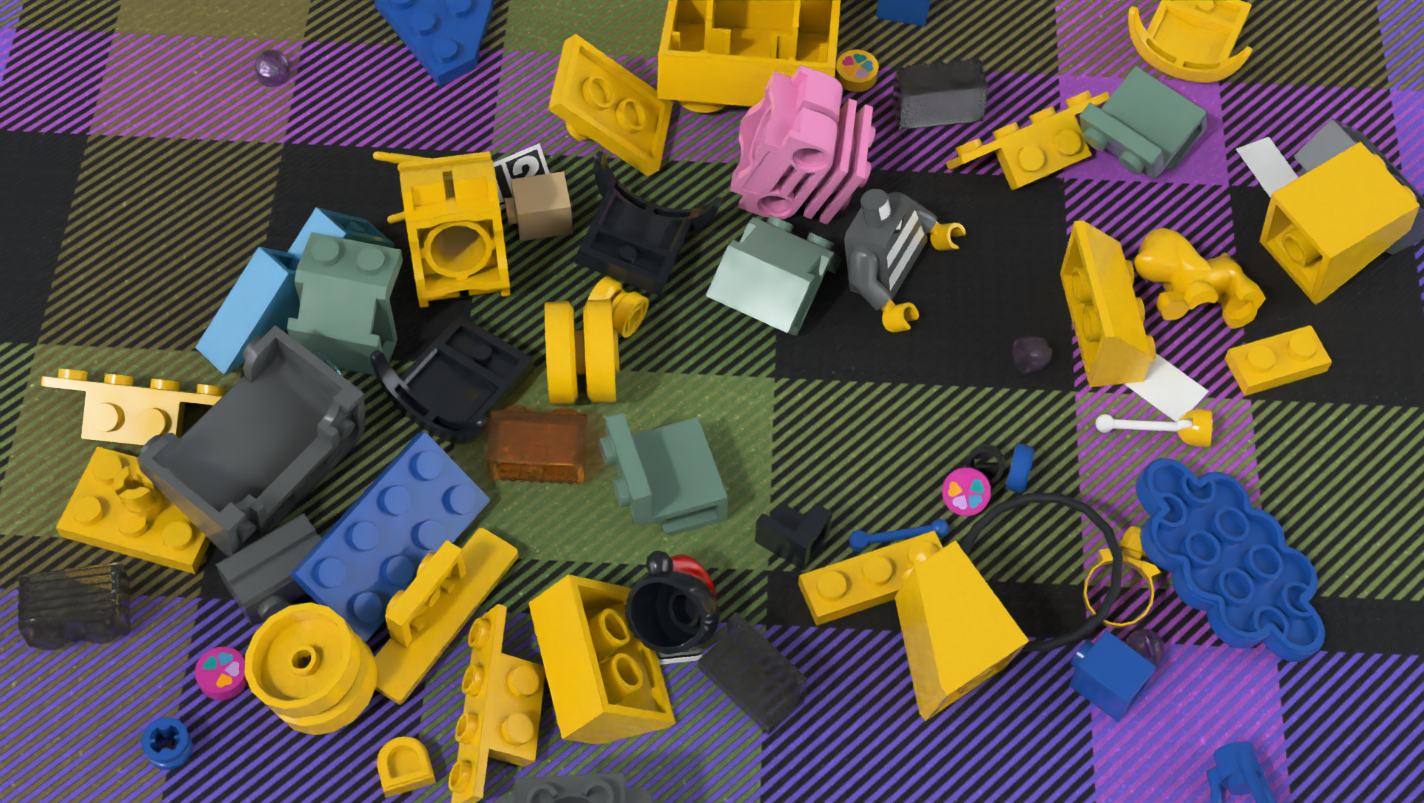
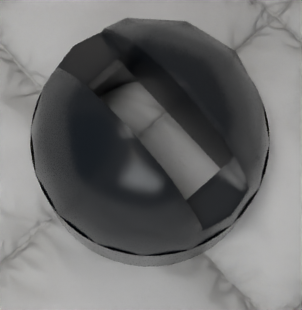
[965,444,1005,484]

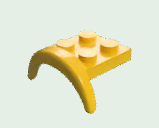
[1128,0,1252,83]

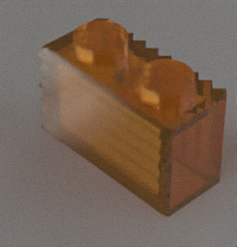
[486,405,589,485]

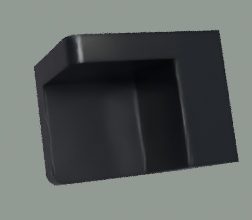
[755,503,832,571]

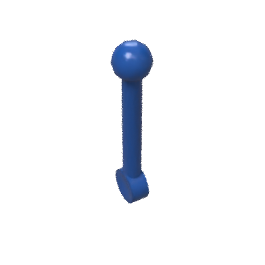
[849,519,949,552]

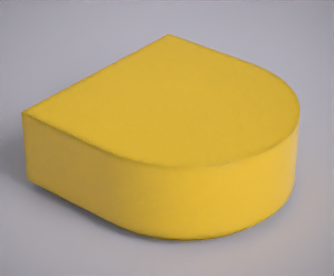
[377,737,436,798]

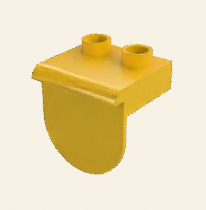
[657,0,841,113]

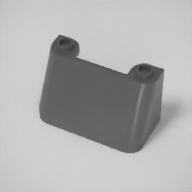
[137,325,365,557]

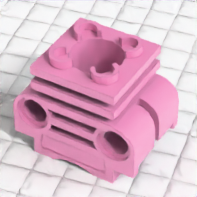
[730,65,875,224]

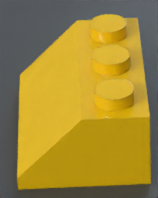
[1060,220,1156,387]
[529,574,676,745]

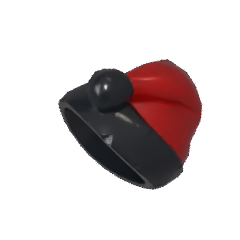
[625,550,720,655]

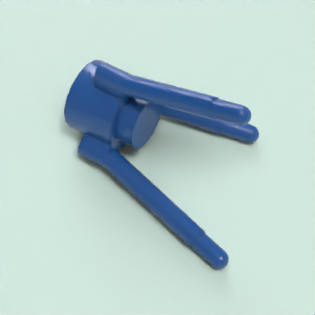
[1206,742,1277,803]

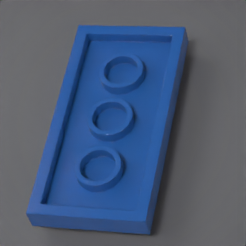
[289,431,491,643]

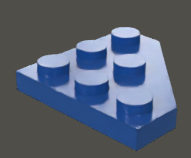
[374,0,494,87]

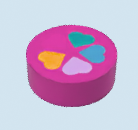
[942,467,991,516]
[195,647,248,700]

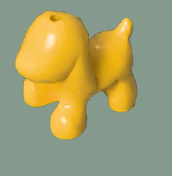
[1134,228,1266,329]

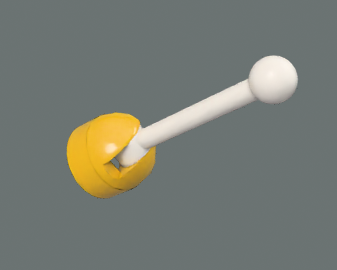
[1095,409,1212,447]

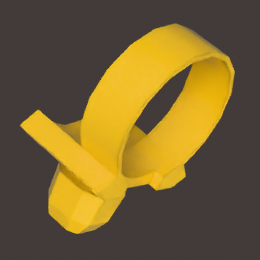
[1083,526,1161,628]

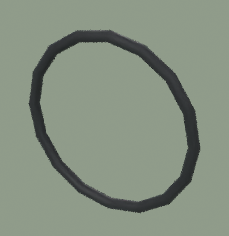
[961,493,1123,652]

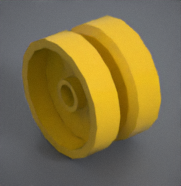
[544,299,619,406]
[244,603,377,735]

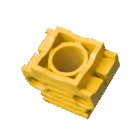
[399,151,511,308]

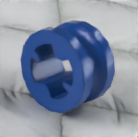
[141,717,193,770]

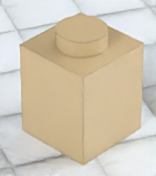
[505,171,573,241]

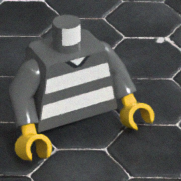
[844,189,966,332]

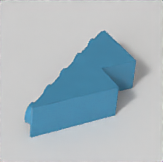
[195,207,395,375]

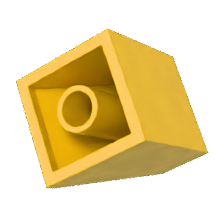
[1259,141,1420,305]
[895,540,1029,722]

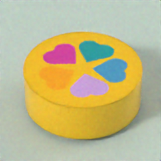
[835,50,879,92]

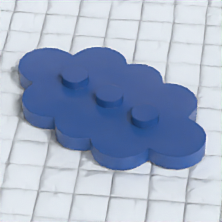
[1135,458,1325,662]

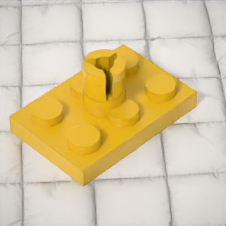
[548,34,673,176]
[56,446,211,574]

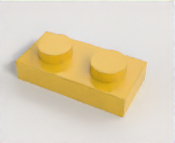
[1225,325,1332,396]

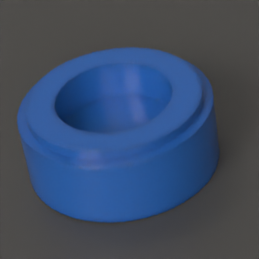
[1005,443,1035,493]

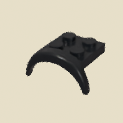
[575,151,723,296]
[370,314,534,445]

